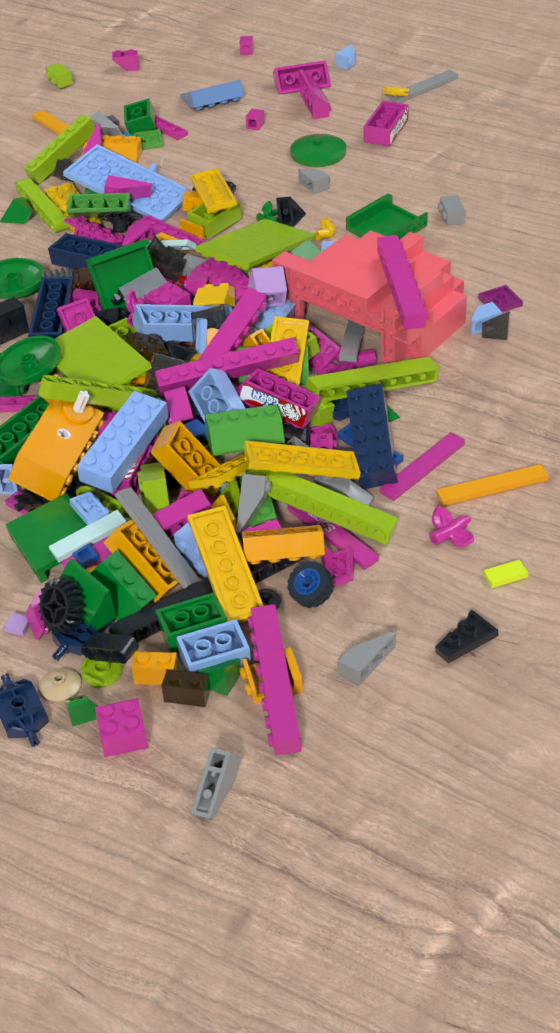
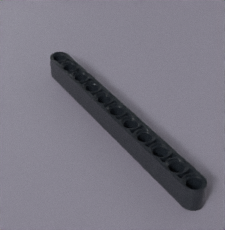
[109,557,304,643]

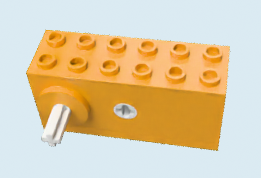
[8,390,104,501]

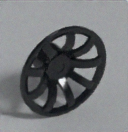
[98,211,143,233]

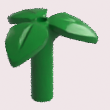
[256,201,278,222]

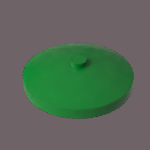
[290,134,346,167]
[0,258,44,299]
[0,335,62,386]

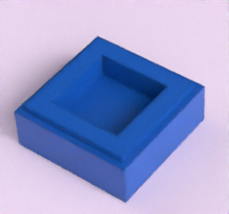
[72,543,100,569]

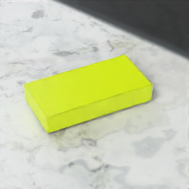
[483,560,529,588]

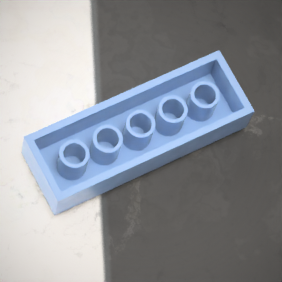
[132,304,232,342]
[77,391,168,493]

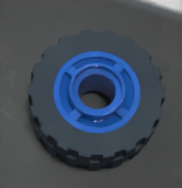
[287,561,334,608]

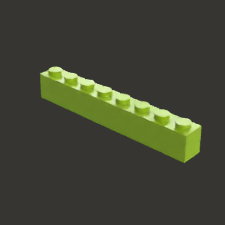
[306,356,439,402]
[249,469,399,545]

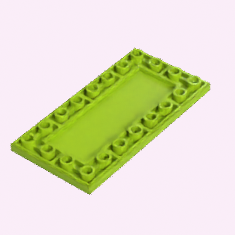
[195,219,316,270]
[55,316,152,385]

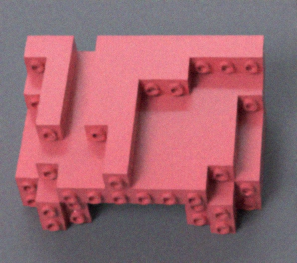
[272,231,467,363]

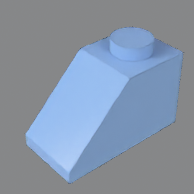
[335,44,355,70]
[470,302,502,335]
[0,464,20,494]

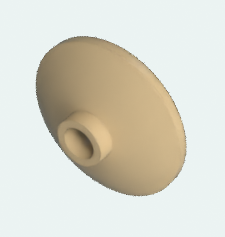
[39,668,82,702]

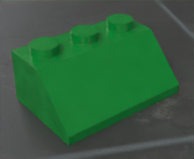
[90,550,157,621]
[60,558,116,631]
[155,592,227,653]

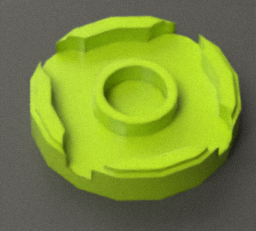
[81,658,123,688]

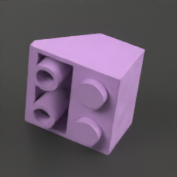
[248,266,287,307]

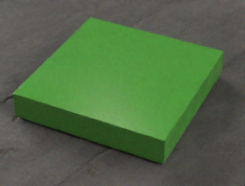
[133,129,163,150]

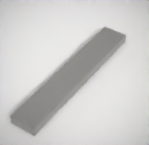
[389,70,458,103]
[339,320,365,362]
[115,487,200,589]

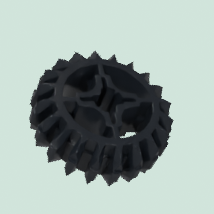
[38,577,85,634]

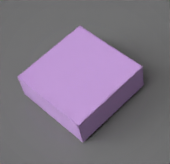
[4,613,29,636]

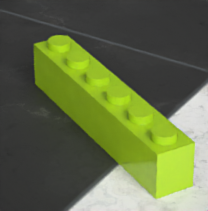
[23,114,95,184]

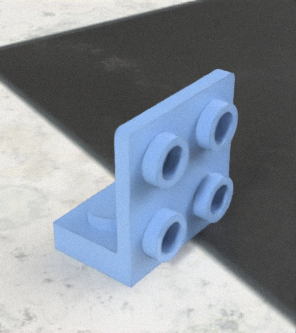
[69,492,110,538]

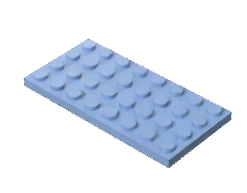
[63,144,192,222]

